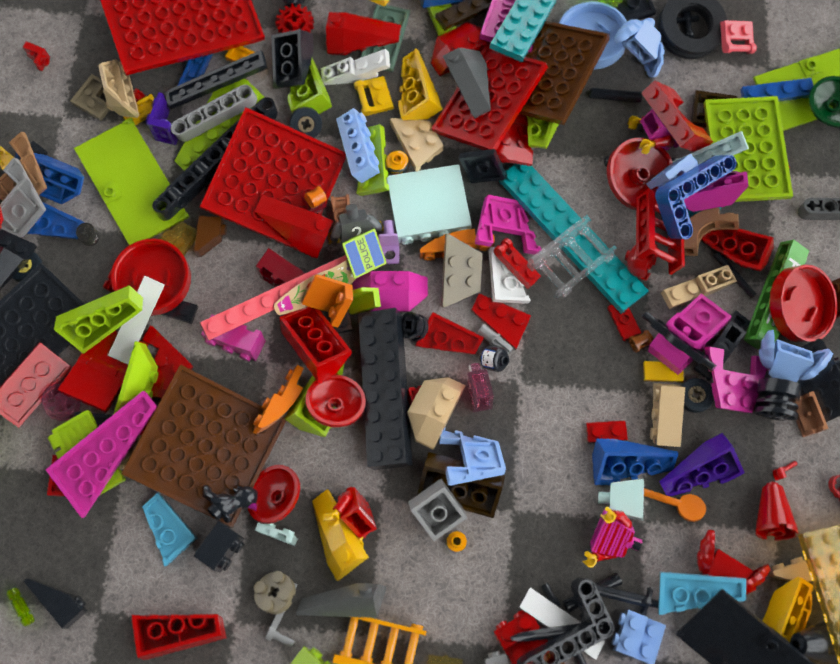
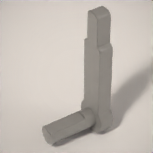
[265,583,298,648]

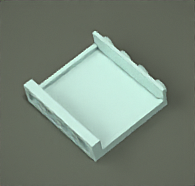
[387,164,472,245]

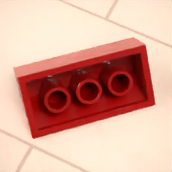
[279,307,352,383]

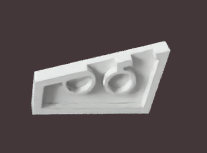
[488,247,531,304]

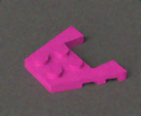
[475,195,542,255]
[705,347,767,413]

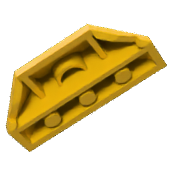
[762,577,813,643]

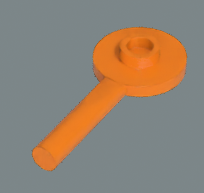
[644,488,706,522]

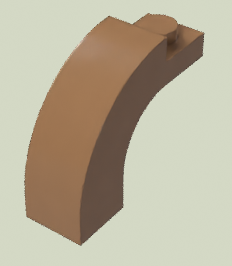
[684,207,739,256]

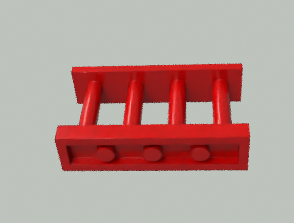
[636,189,685,275]

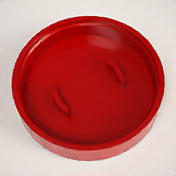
[111,239,191,316]
[770,264,837,342]

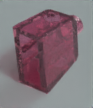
[467,363,494,413]

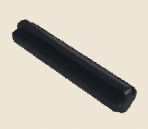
[589,88,643,103]

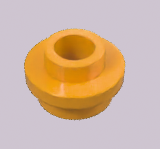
[447,531,467,552]

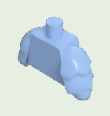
[615,18,665,78]
[759,330,833,382]

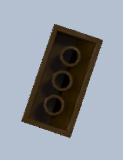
[417,452,506,518]

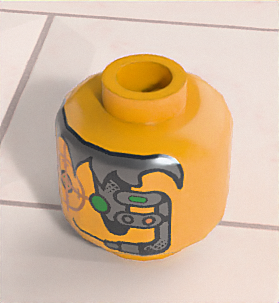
[386,151,409,175]

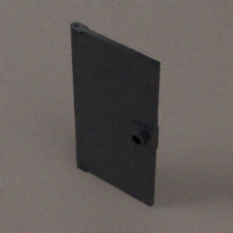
[676,588,814,664]

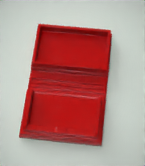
[58,330,148,413]

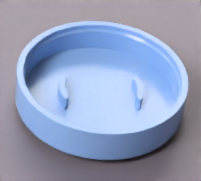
[559,2,626,69]

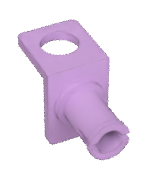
[379,220,399,264]

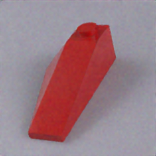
[326,12,401,55]
[701,229,774,271]

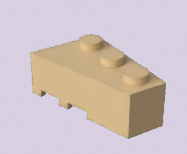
[650,383,685,447]

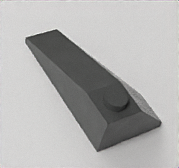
[296,583,386,618]

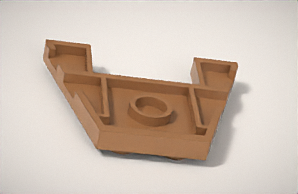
[0,132,47,201]

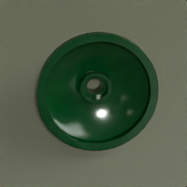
[809,76,840,127]

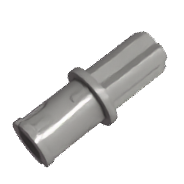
[477,324,513,354]

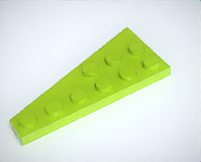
[174,78,265,171]

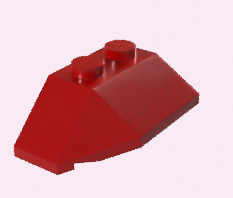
[431,22,491,77]

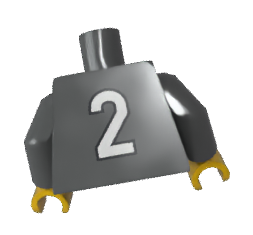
[327,204,384,251]

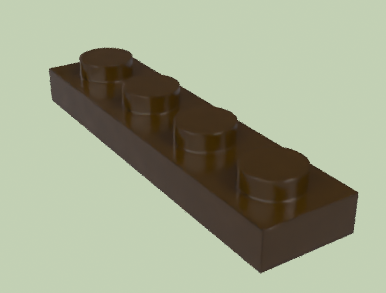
[435,0,492,31]

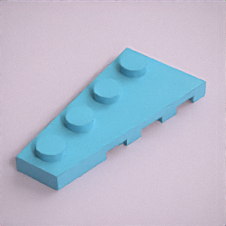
[658,572,746,615]

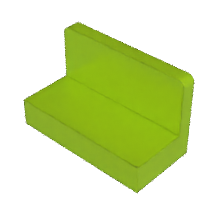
[349,287,381,315]

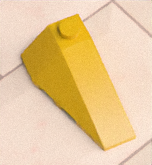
[398,49,442,120]

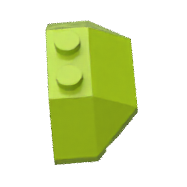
[113,341,158,415]

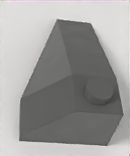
[443,48,491,119]

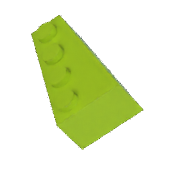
[54,285,143,354]

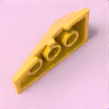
[312,489,369,581]

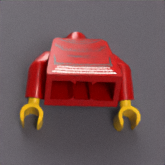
[322,487,377,547]

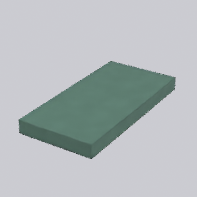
[360,3,410,72]

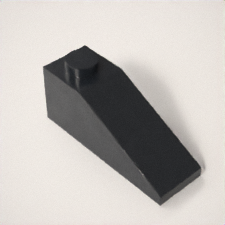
[23,579,87,629]

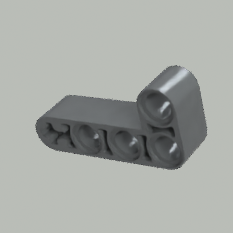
[798,198,840,220]

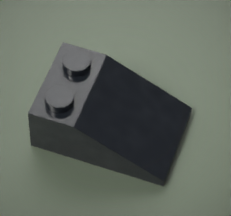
[271,29,314,89]

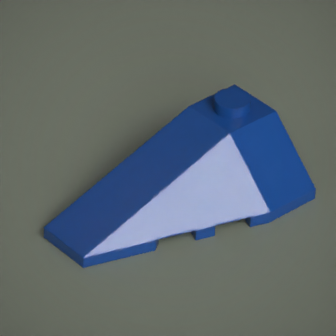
[592,439,678,485]

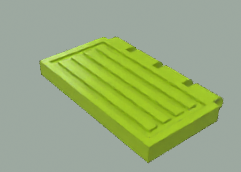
[48,410,126,496]

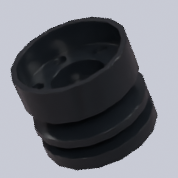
[755,378,801,421]

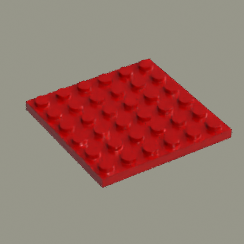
[200,107,346,251]

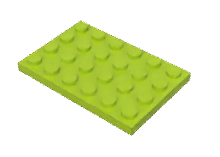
[704,96,793,202]

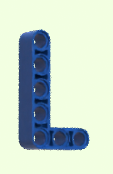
[655,155,736,239]

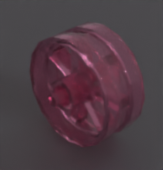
[42,383,81,421]

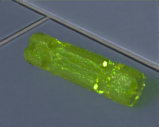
[6,588,35,627]

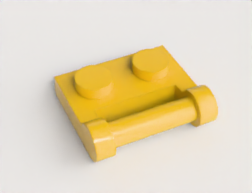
[353,76,394,116]

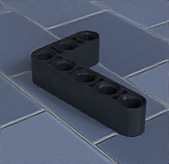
[516,578,614,664]

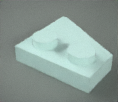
[255,523,298,546]

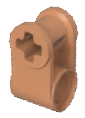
[330,194,350,223]

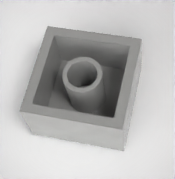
[408,479,467,541]

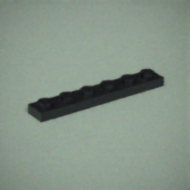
[165,50,268,110]

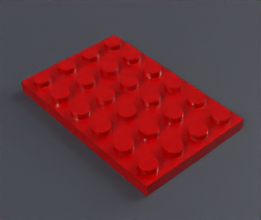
[431,45,548,150]

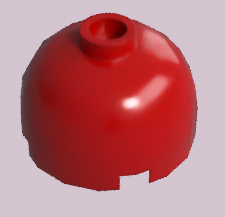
[625,244,659,281]

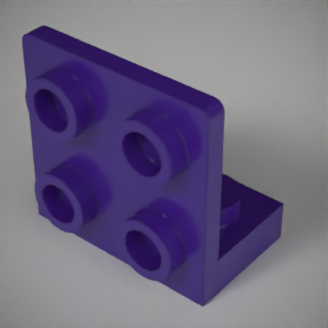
[146,93,178,145]

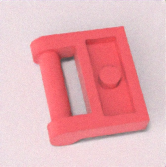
[720,21,757,54]

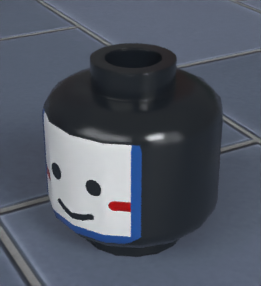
[479,345,509,372]

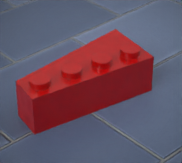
[131,614,226,660]

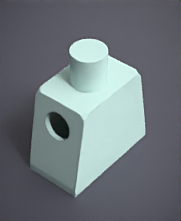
[598,479,644,521]

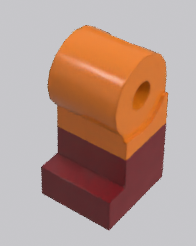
[302,186,327,213]

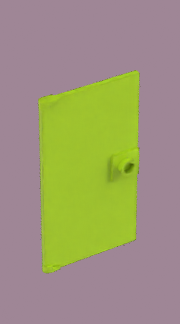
[753,48,840,131]
[74,118,190,245]

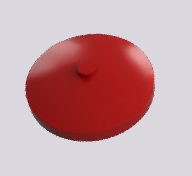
[607,138,673,210]

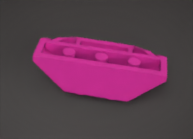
[684,171,749,212]
[353,271,428,312]

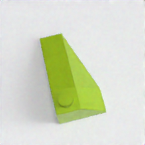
[287,58,332,114]

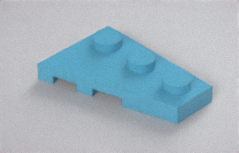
[142,493,197,566]

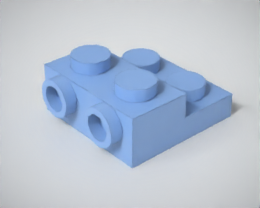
[646,153,698,189]
[612,610,666,664]

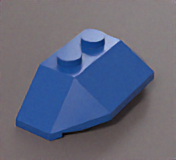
[15,152,84,204]

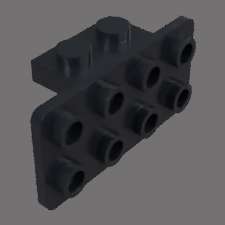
[798,339,840,422]

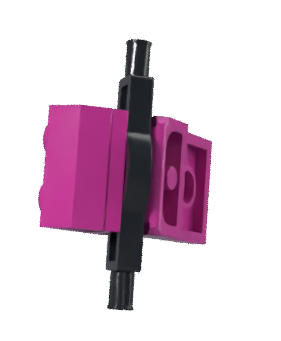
[642,294,732,375]

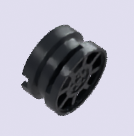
[401,312,428,341]

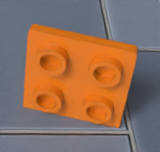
[302,274,353,328]

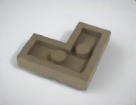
[70,74,110,121]

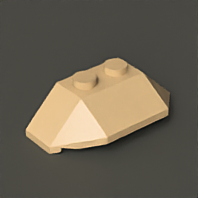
[98,59,140,118]
[407,377,466,450]

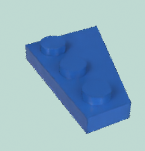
[27,202,86,239]

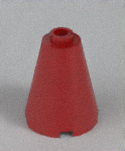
[755,482,799,541]

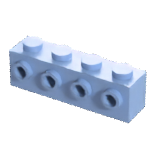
[336,108,380,183]

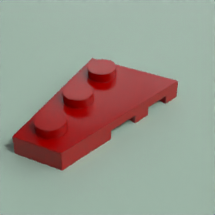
[471,293,531,350]
[415,312,484,355]

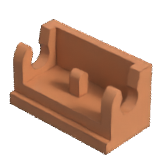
[790,391,828,437]

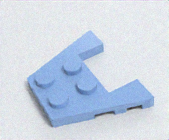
[439,428,506,485]

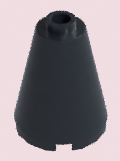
[790,621,840,664]

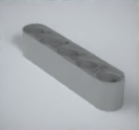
[171,85,257,142]

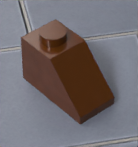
[194,216,227,257]

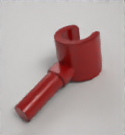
[772,461,798,481]

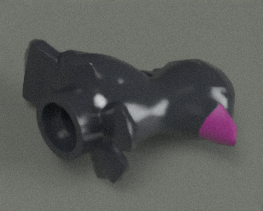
[203,485,258,523]

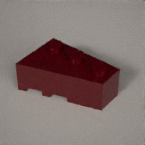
[256,248,305,287]

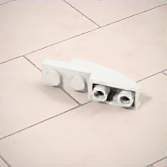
[321,49,390,85]

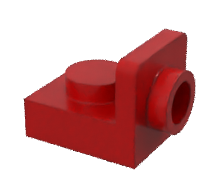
[23,41,50,71]

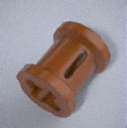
[629,330,654,353]

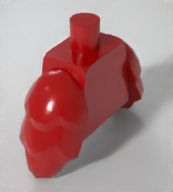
[697,530,771,595]

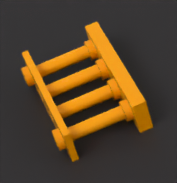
[333,617,427,664]

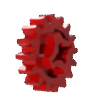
[276,4,314,33]

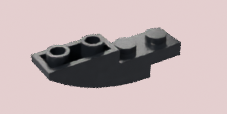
[694,310,751,381]

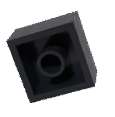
[194,521,245,573]

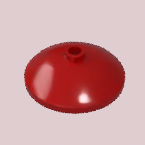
[306,375,366,427]
[248,465,300,524]

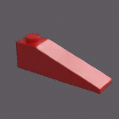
[255,195,333,259]

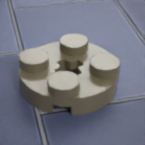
[254,571,296,615]

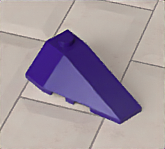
[659,433,745,497]

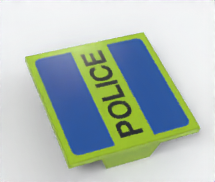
[342,228,387,279]

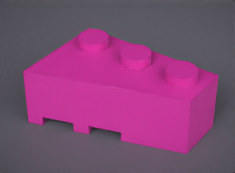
[201,314,266,362]

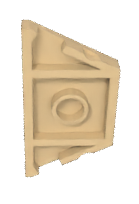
[390,118,443,172]

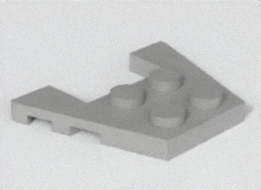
[0,158,46,238]

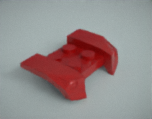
[496,114,533,166]

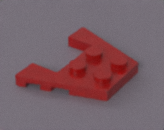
[119,325,193,399]

